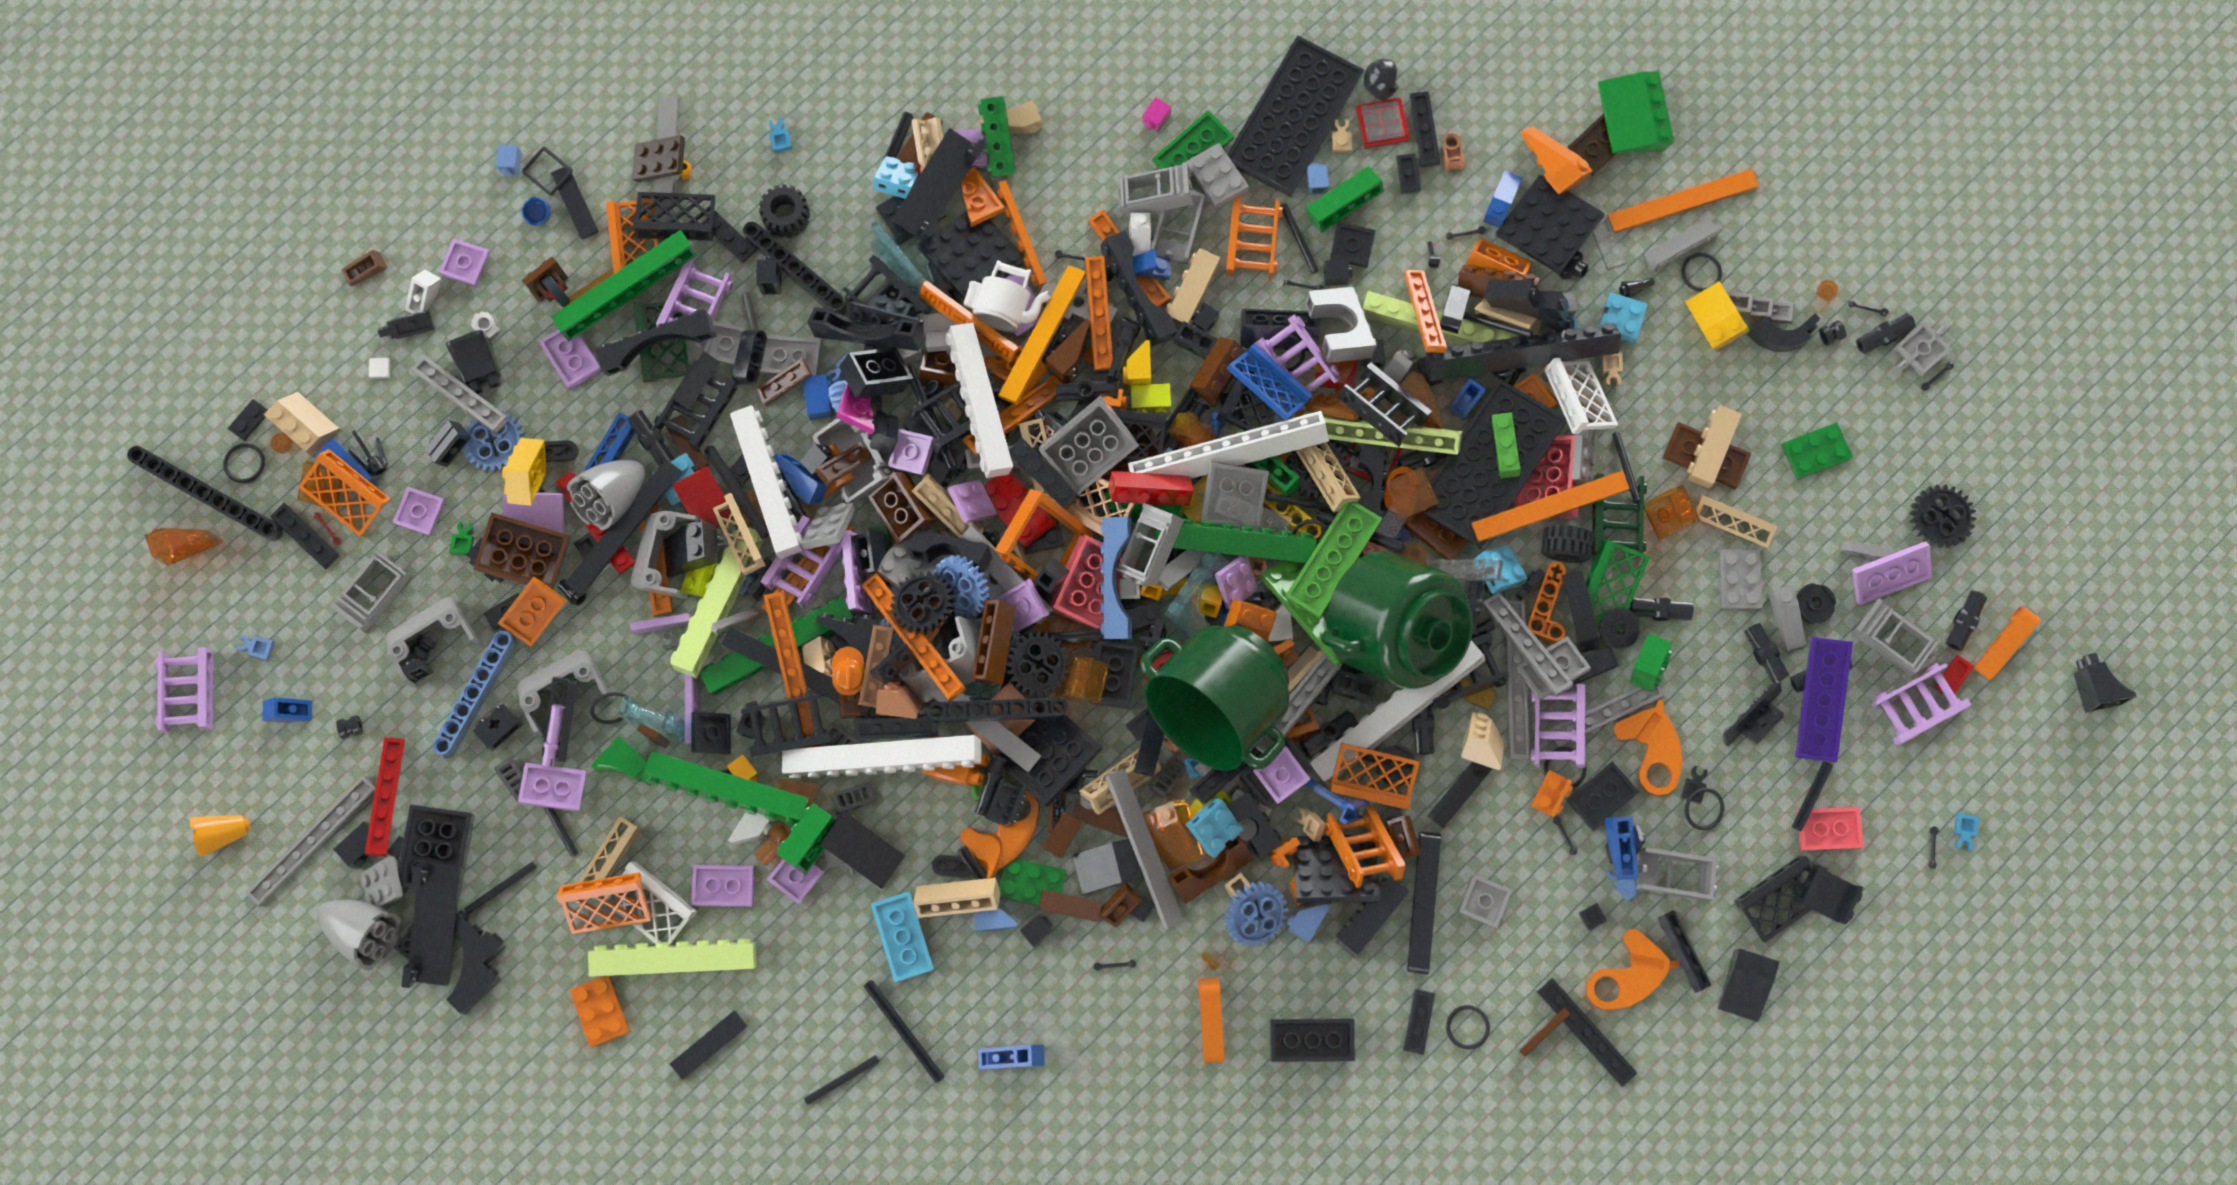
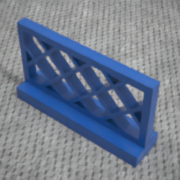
[1226,343,1313,421]

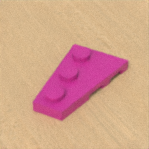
[836,383,875,434]

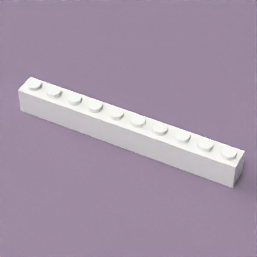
[1128,411,1329,479]
[1310,641,1485,786]
[782,735,981,780]

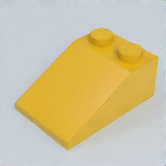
[1685,281,1750,351]

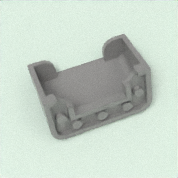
[812,418,898,504]

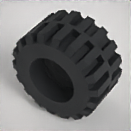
[759,184,810,238]
[1541,525,1594,563]

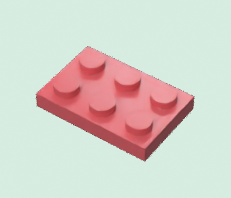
[1796,807,1864,851]

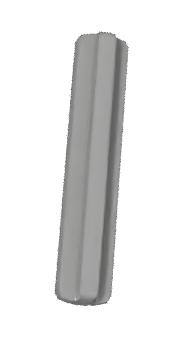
[710,608,759,634]

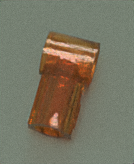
[754,825,790,866]

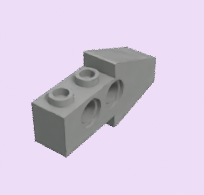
[1039,283,1118,328]

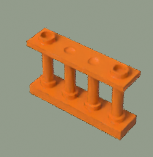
[1226,196,1283,280]
[1324,806,1406,888]

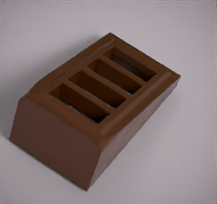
[341,250,387,286]

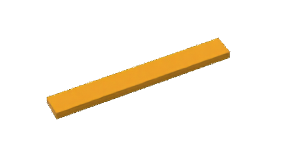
[999,265,1086,405]

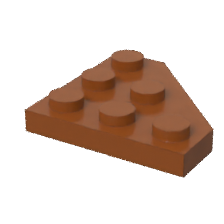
[1305,386,1377,421]

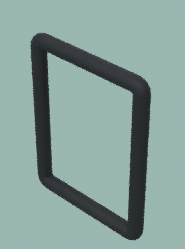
[522,147,573,196]

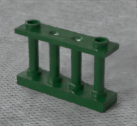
[1592,473,1647,558]

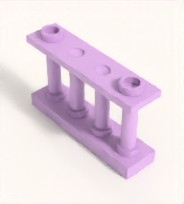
[655,260,733,348]
[1255,315,1340,393]
[760,515,843,609]
[155,647,213,733]
[1871,663,1971,746]
[1531,684,1586,768]

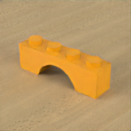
[1140,577,1222,618]

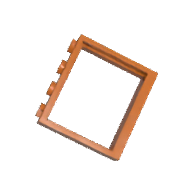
[995,489,1094,584]

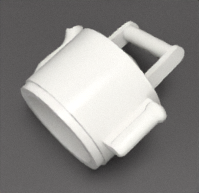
[963,260,1051,333]

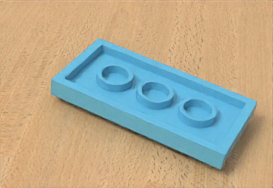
[871,891,934,983]

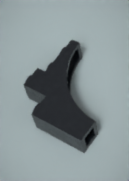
[1484,280,1575,331]
[903,409,968,488]
[816,612,892,669]
[446,909,506,1015]

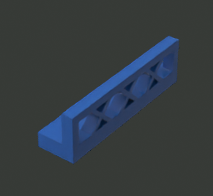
[583,412,635,472]

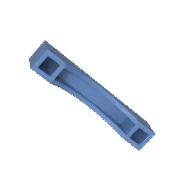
[1101,517,1132,639]

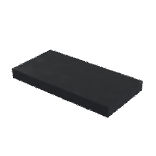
[818,810,905,889]

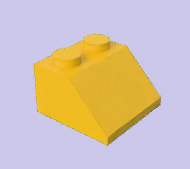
[1123,340,1151,391]

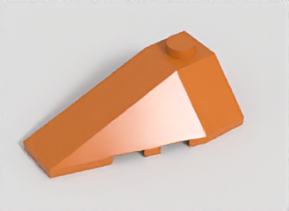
[1520,126,1593,194]

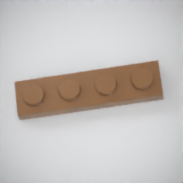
[858,625,893,708]

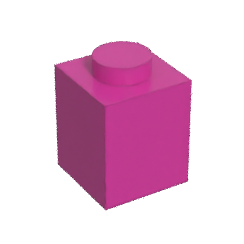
[1143,97,1171,132]

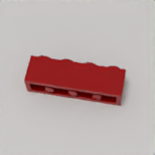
[1108,471,1194,506]

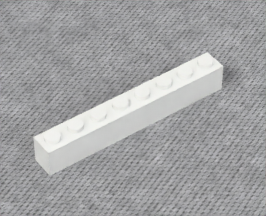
[946,323,1013,478]
[730,405,803,559]

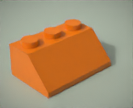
[1466,238,1532,275]

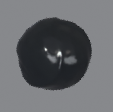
[1363,58,1399,101]

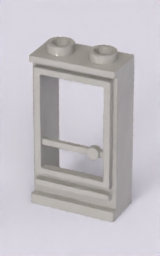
[1117,162,1194,218]
[1150,185,1206,265]
[1116,503,1184,587]
[330,550,412,633]
[1851,598,1939,677]
[1635,847,1719,901]

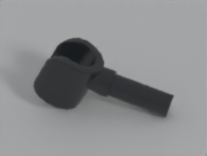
[1427,241,1440,268]

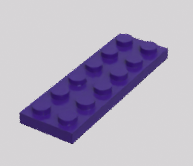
[1795,637,1853,762]

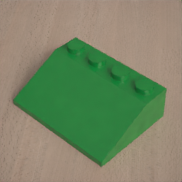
[1598,71,1675,154]

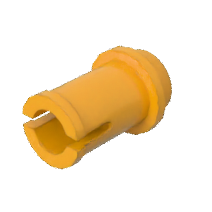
[679,161,692,180]

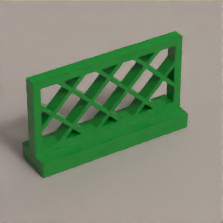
[1585,538,1650,631]

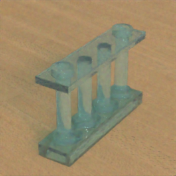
[618,695,685,742]

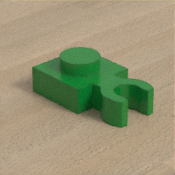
[449,522,474,556]

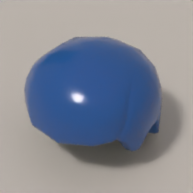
[521,197,551,226]

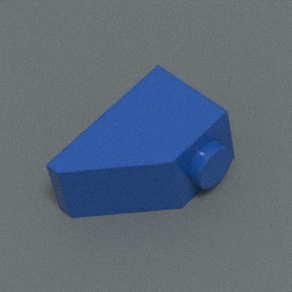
[262,697,312,723]

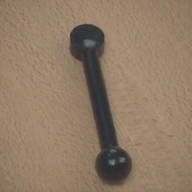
[1446,226,1486,240]
[1055,250,1093,260]
[1283,280,1324,290]
[1848,300,1889,316]
[1921,362,1954,391]
[1329,439,1359,457]
[1552,816,1577,855]
[1928,826,1939,869]
[1093,960,1136,971]

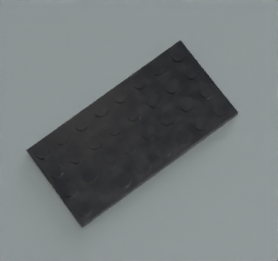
[1227,35,1364,197]
[1414,379,1567,550]

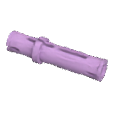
[542,705,565,767]

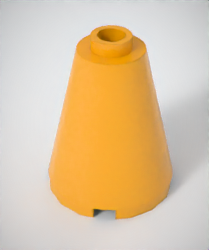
[190,815,251,857]

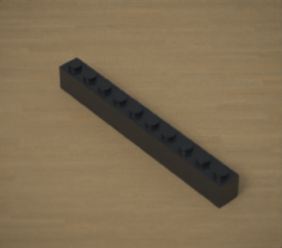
[1425,323,1621,381]

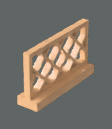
[1052,477,1136,536]

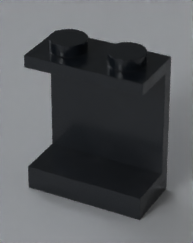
[1796,864,1864,925]

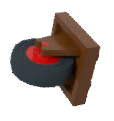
[521,256,570,307]

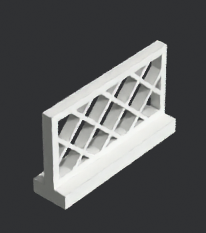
[1545,358,1618,434]
[606,861,698,946]

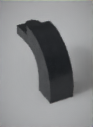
[1747,313,1821,352]

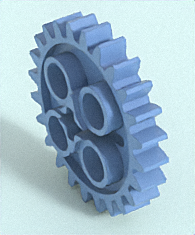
[462,410,526,474]
[933,555,990,619]
[1223,882,1288,947]

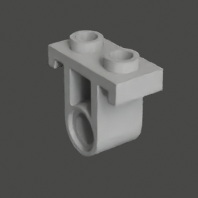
[1384,349,1418,385]

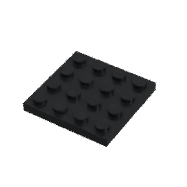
[1496,174,1605,275]
[917,211,1024,301]
[992,705,1103,807]
[1293,835,1380,903]

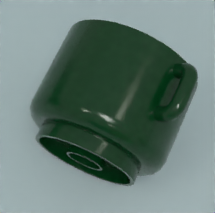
[1321,551,1473,689]
[1140,625,1290,771]

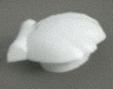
[471,312,500,338]

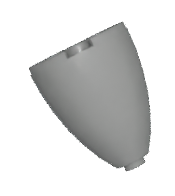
[567,460,646,530]
[317,900,401,970]

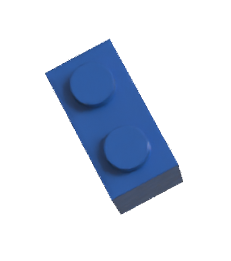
[803,374,835,420]

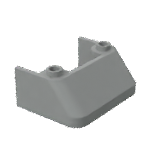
[631,511,701,599]
[385,598,482,687]
[891,616,979,704]
[517,650,613,737]

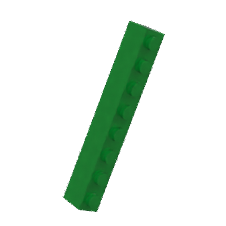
[551,230,698,342]
[1153,518,1317,563]
[700,597,854,697]
[643,751,808,827]

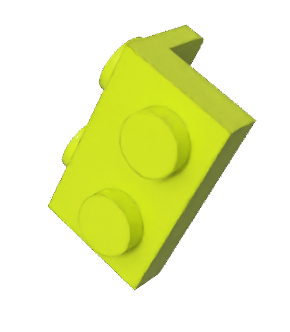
[681,562,720,598]

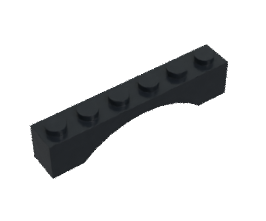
[1100,231,1178,346]
[807,307,925,351]
[595,310,717,376]

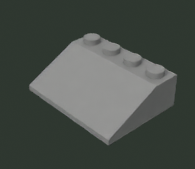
[1039,396,1139,495]

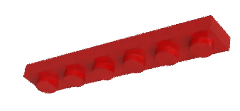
[556,471,635,575]
[365,737,405,857]

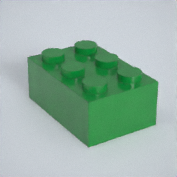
[776,803,835,876]

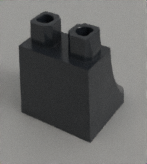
[446,330,502,394]
[2074,653,2137,713]

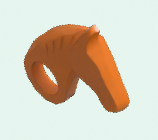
[1613,699,1683,796]
[960,790,1040,879]
[1585,929,1680,1010]

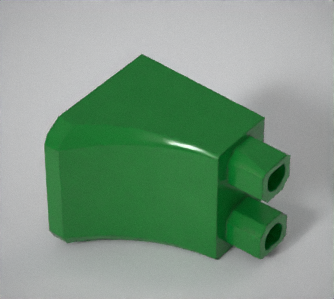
[591,736,652,786]

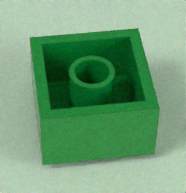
[1629,633,1673,692]

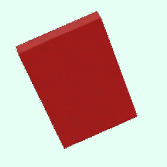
[672,466,734,529]

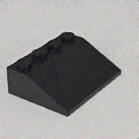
[397,804,475,896]

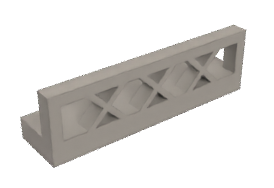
[1642,218,1723,272]

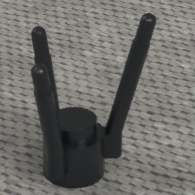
[349,430,388,476]

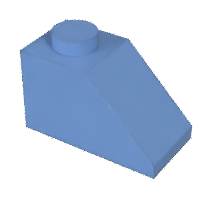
[1287,904,1330,943]
[974,907,1018,932]

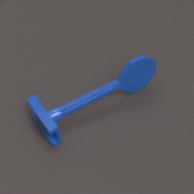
[1305,778,1370,824]

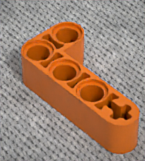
[1526,561,1566,645]
[1973,606,2041,680]
[1198,977,1225,1063]

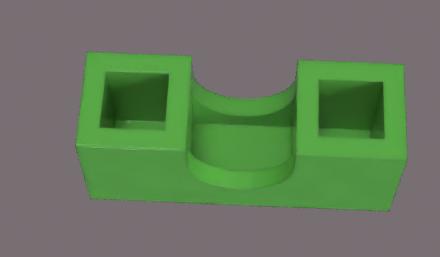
[1491,412,1520,479]

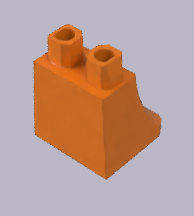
[922,735,990,787]

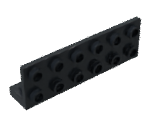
[892,128,987,242]
[401,861,461,988]

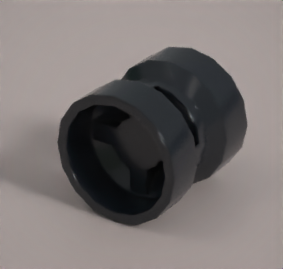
[1819,320,1847,346]
[409,634,437,661]
[336,715,363,739]

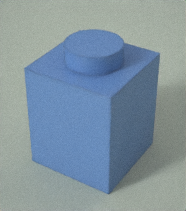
[496,145,522,176]
[1306,163,1329,195]

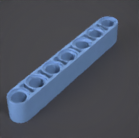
[433,631,516,758]

